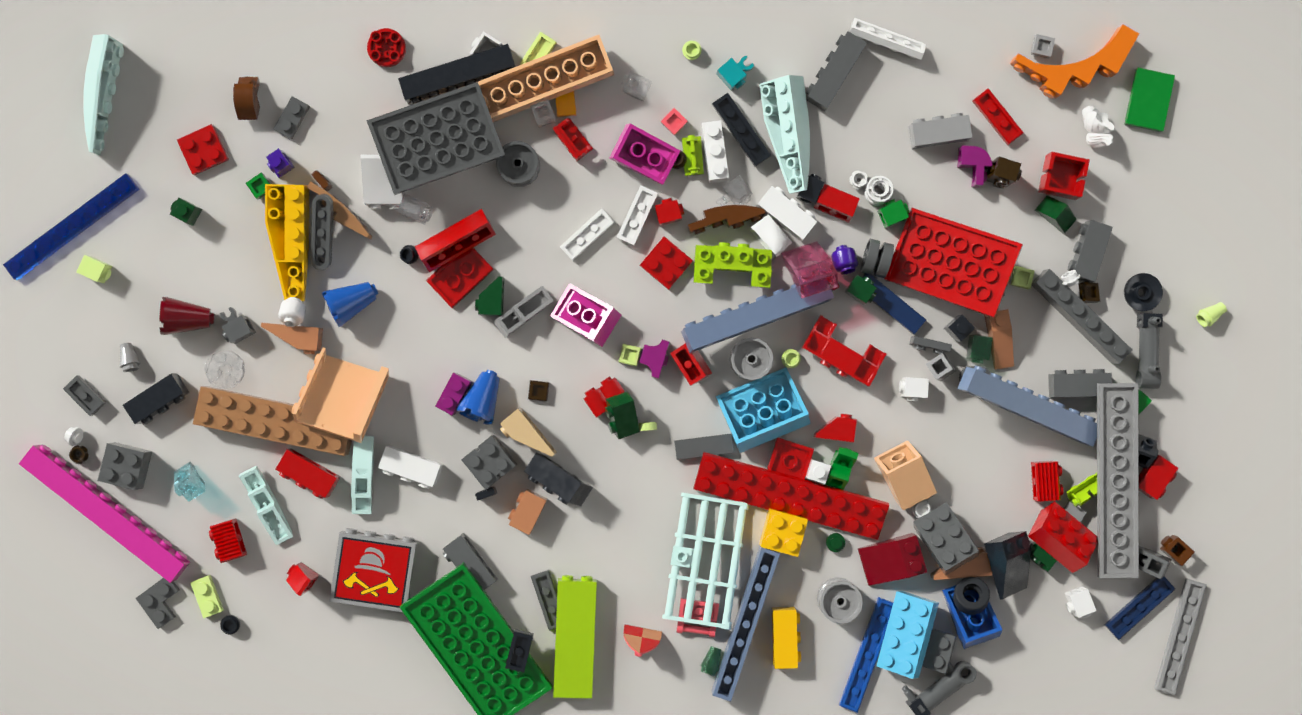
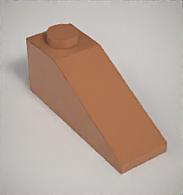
[984,309,1014,370]
[261,323,323,354]
[930,547,992,580]

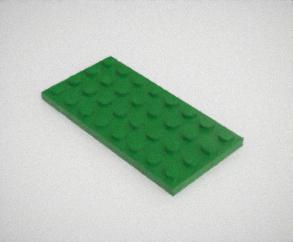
[399,563,553,715]

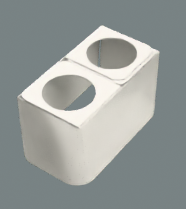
[750,214,792,259]

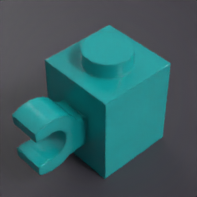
[716,56,754,91]

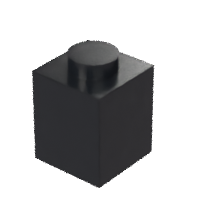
[796,174,825,205]
[944,314,976,342]

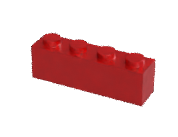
[415,208,496,272]

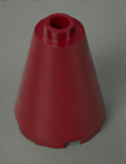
[159,297,215,335]

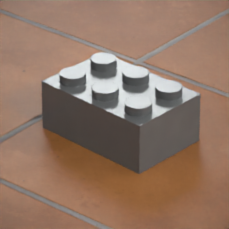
[913,502,979,576]

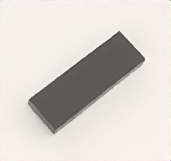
[674,433,734,460]
[530,570,557,631]

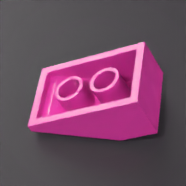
[609,123,680,185]
[550,284,622,347]

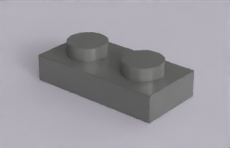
[274,96,310,139]
[909,336,952,354]
[63,375,106,416]

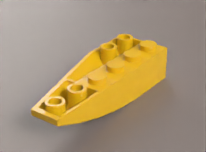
[265,184,309,301]

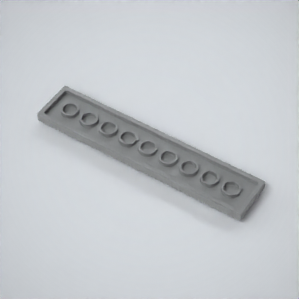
[1097,383,1139,578]

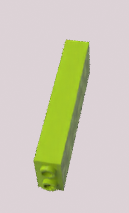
[553,575,597,698]

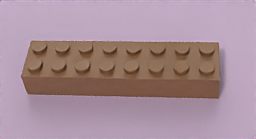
[193,386,352,456]

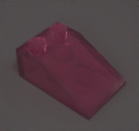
[781,241,838,299]

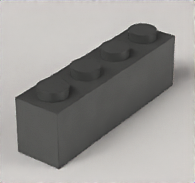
[806,31,867,111]

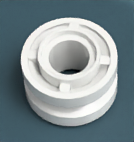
[864,176,893,206]

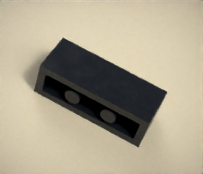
[122,373,190,425]

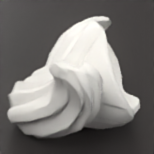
[1082,106,1114,148]

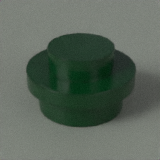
[826,533,845,552]

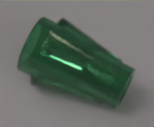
[700,646,721,676]

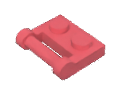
[676,598,719,638]

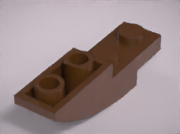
[687,205,765,235]

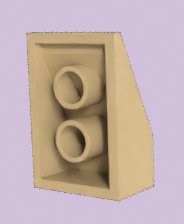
[500,408,557,457]

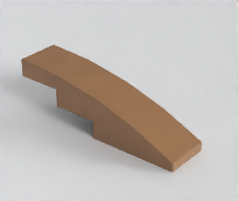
[307,181,373,239]

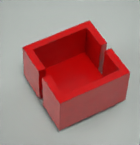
[1038,152,1090,200]

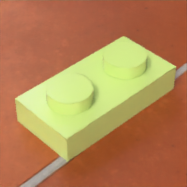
[190,575,224,618]

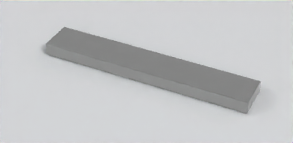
[1154,578,1207,695]

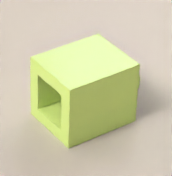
[76,255,112,283]

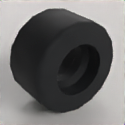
[953,577,990,615]

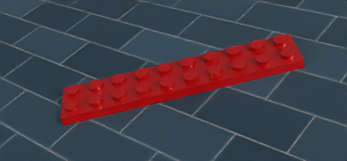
[693,452,889,540]

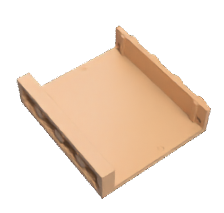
[291,348,389,443]

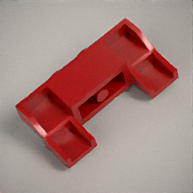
[802,315,887,387]

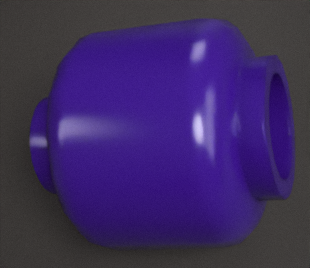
[831,245,859,275]

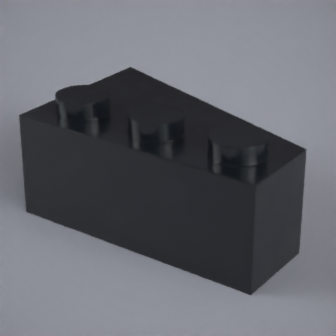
[524,452,593,506]

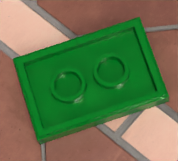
[1124,67,1175,132]

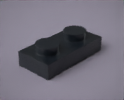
[505,629,534,673]

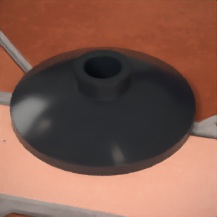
[1124,273,1163,311]

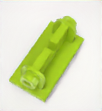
[682,135,704,176]
[1066,473,1097,507]

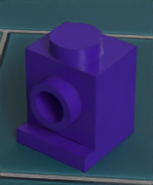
[266,148,295,178]

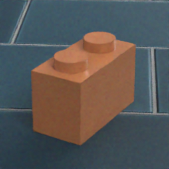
[508,489,548,535]

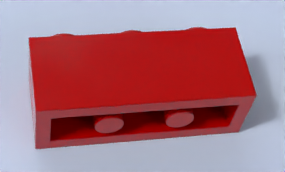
[275,448,341,499]

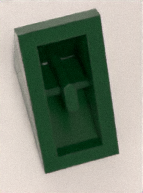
[1035,195,1077,234]

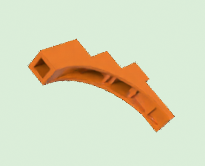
[1010,24,1140,99]

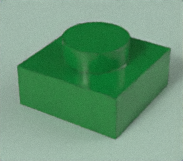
[246,172,270,200]

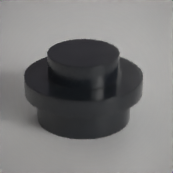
[400,245,419,264]
[220,615,240,635]

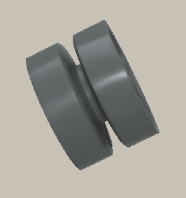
[860,238,894,278]

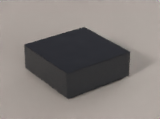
[475,486,497,501]

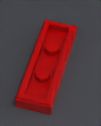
[972,88,1024,146]

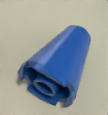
[322,282,378,327]
[456,370,500,425]

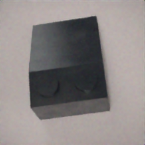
[984,531,1032,600]

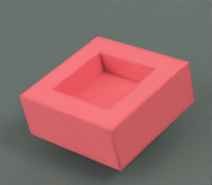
[661,108,688,136]

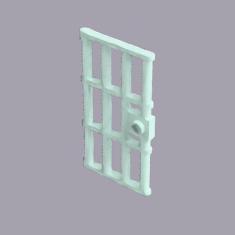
[662,493,749,630]

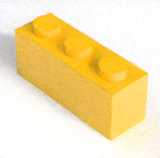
[772,607,801,669]

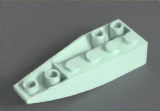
[84,34,124,155]
[759,75,810,194]

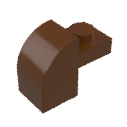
[233,76,260,120]

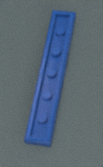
[839,597,894,713]

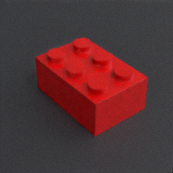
[1028,501,1098,573]

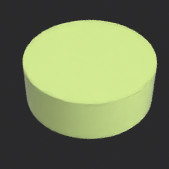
[639,422,657,431]

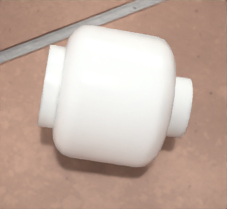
[279,297,306,327]

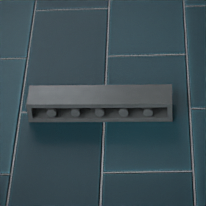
[1031,269,1133,364]

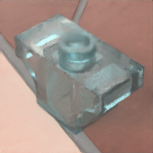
[174,462,205,502]

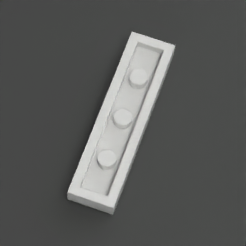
[850,18,926,60]

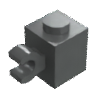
[220,307,256,344]

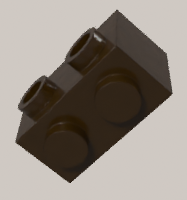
[986,156,1022,189]

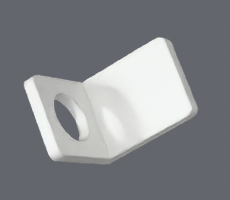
[470,31,503,55]

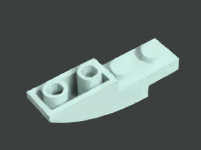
[351,436,374,514]

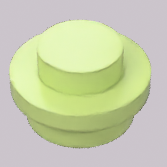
[682,41,701,60]
[781,349,801,368]

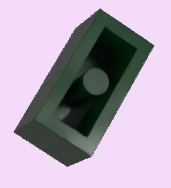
[605,392,640,440]

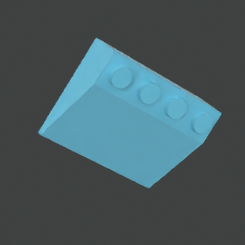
[716,367,811,453]

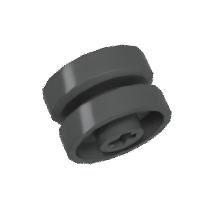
[496,141,540,187]

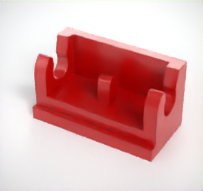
[552,118,593,162]
[814,184,860,223]

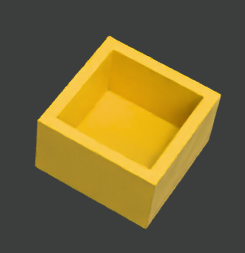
[759,508,808,557]

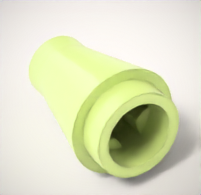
[1196,302,1227,327]

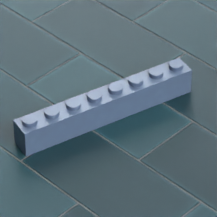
[681,276,834,353]
[957,365,1097,447]
[712,546,780,702]

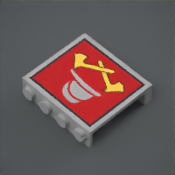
[329,528,419,612]

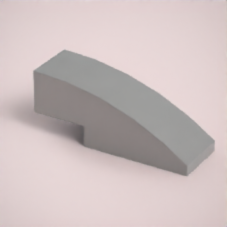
[494,286,554,338]

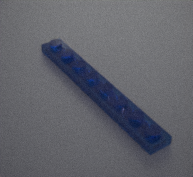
[3,173,140,280]

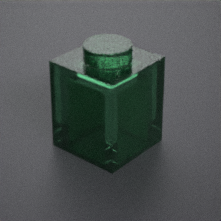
[966,335,993,364]

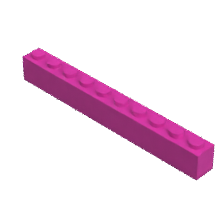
[19,444,190,583]

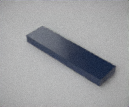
[862,273,926,335]
[1104,576,1175,640]

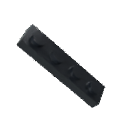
[712,93,771,167]

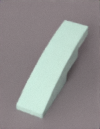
[239,466,293,545]

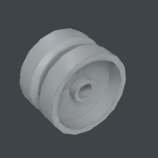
[729,337,773,380]
[817,577,863,624]

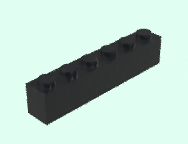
[398,44,516,105]

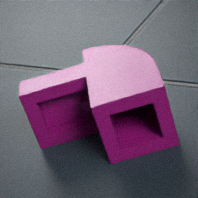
[957,145,992,188]

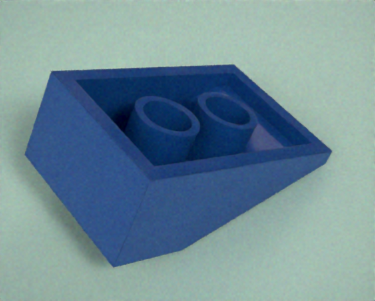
[942,585,1002,649]

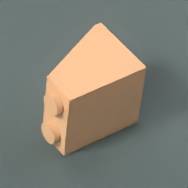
[874,441,937,510]

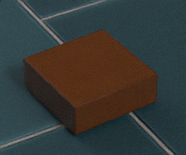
[311,170,333,192]

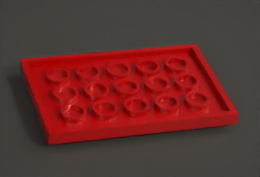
[884,208,1023,318]

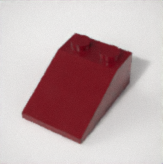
[857,533,927,586]

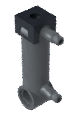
[1136,313,1163,389]
[902,661,977,715]

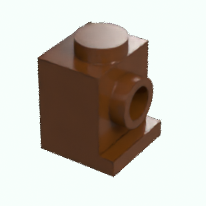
[1160,535,1195,566]

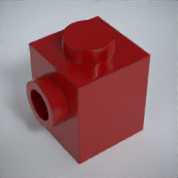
[655,198,685,226]

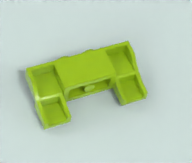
[693,242,772,288]

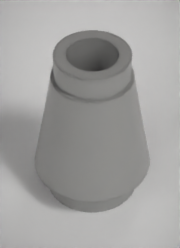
[120,343,140,372]

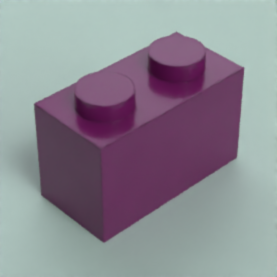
[435,372,473,416]

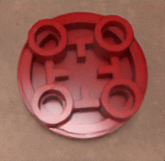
[367,28,406,68]

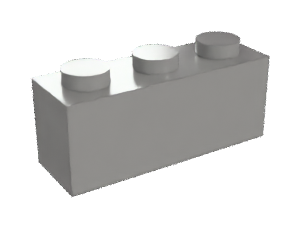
[909,113,972,149]

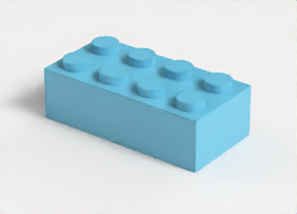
[877,591,939,679]

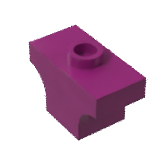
[639,339,670,379]

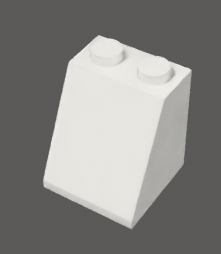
[360,154,406,210]

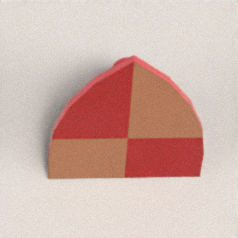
[623,624,662,657]

